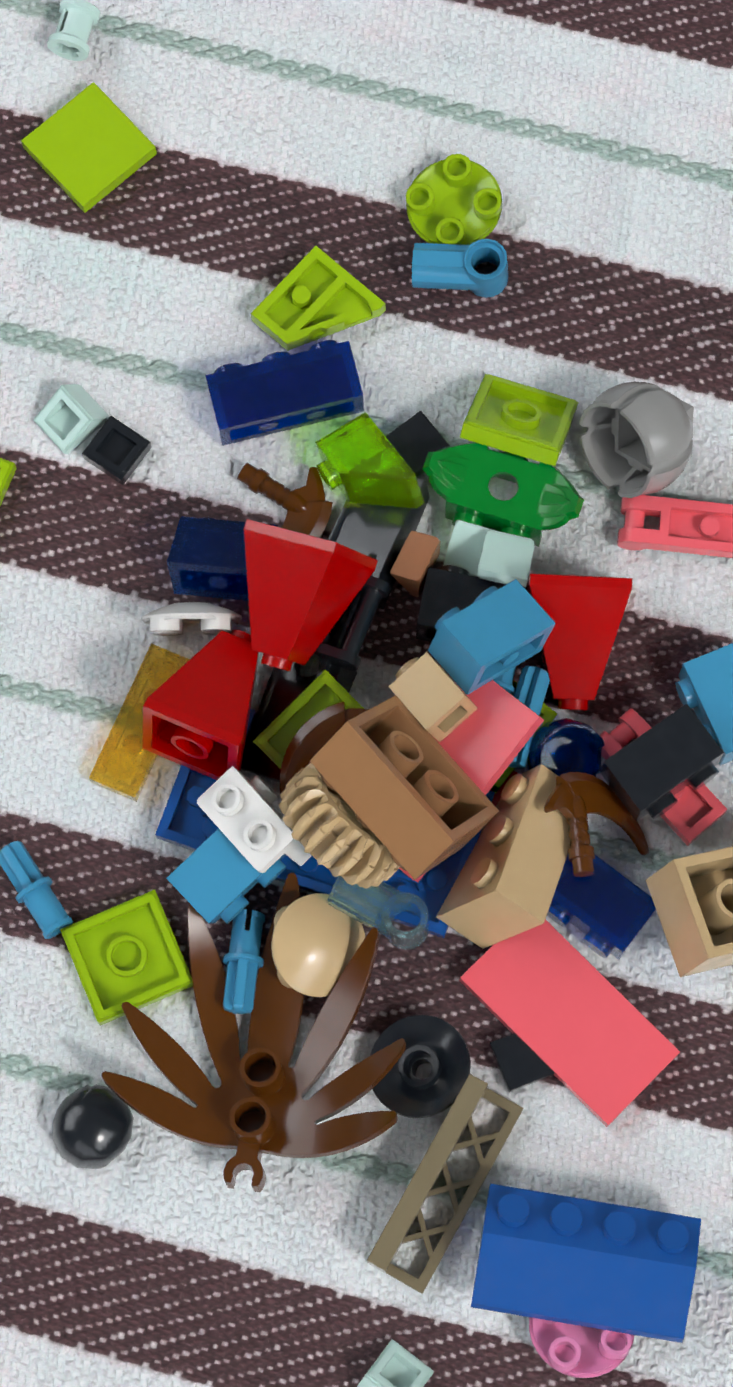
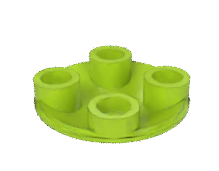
[406,154,502,245]

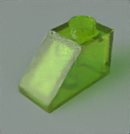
[315,412,425,508]

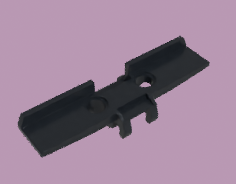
[241,464,430,782]

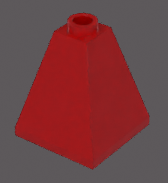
[244,519,378,672]
[527,574,633,710]
[142,630,259,780]

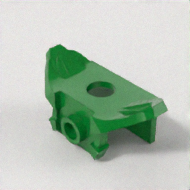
[423,442,584,547]

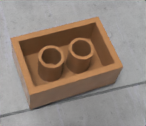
[310,695,499,880]

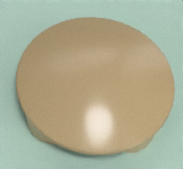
[271,893,365,997]

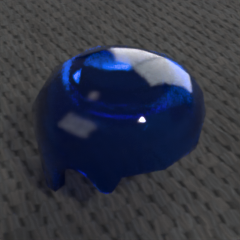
[527,718,605,777]

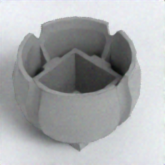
[579,381,694,498]

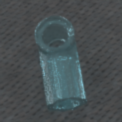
[327,876,430,950]

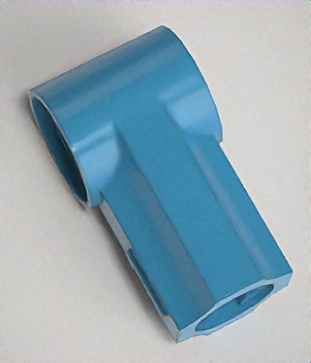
[412,239,508,298]

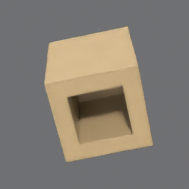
[388,652,478,742]

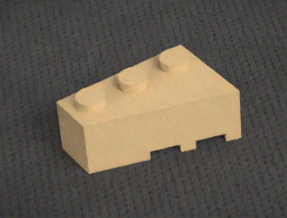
[436,764,571,949]

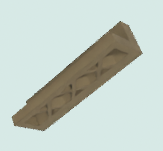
[367,1074,524,1294]

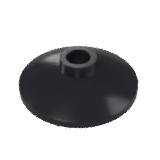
[370,1015,471,1118]

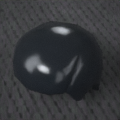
[52,1084,134,1169]

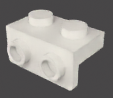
[197,766,312,873]

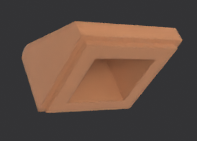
[390,530,441,597]

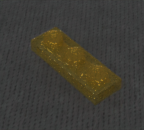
[89,644,190,802]

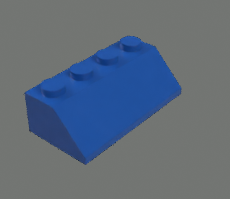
[471,1183,701,1343]

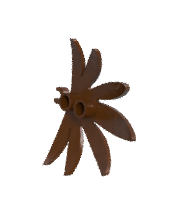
[101,873,406,1193]

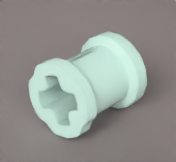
[47,0,100,61]

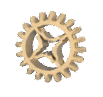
[279,763,400,889]

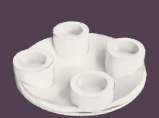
[141,602,242,636]

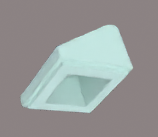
[33,384,109,454]
[443,520,492,577]
[477,530,535,587]
[357,1339,434,1387]

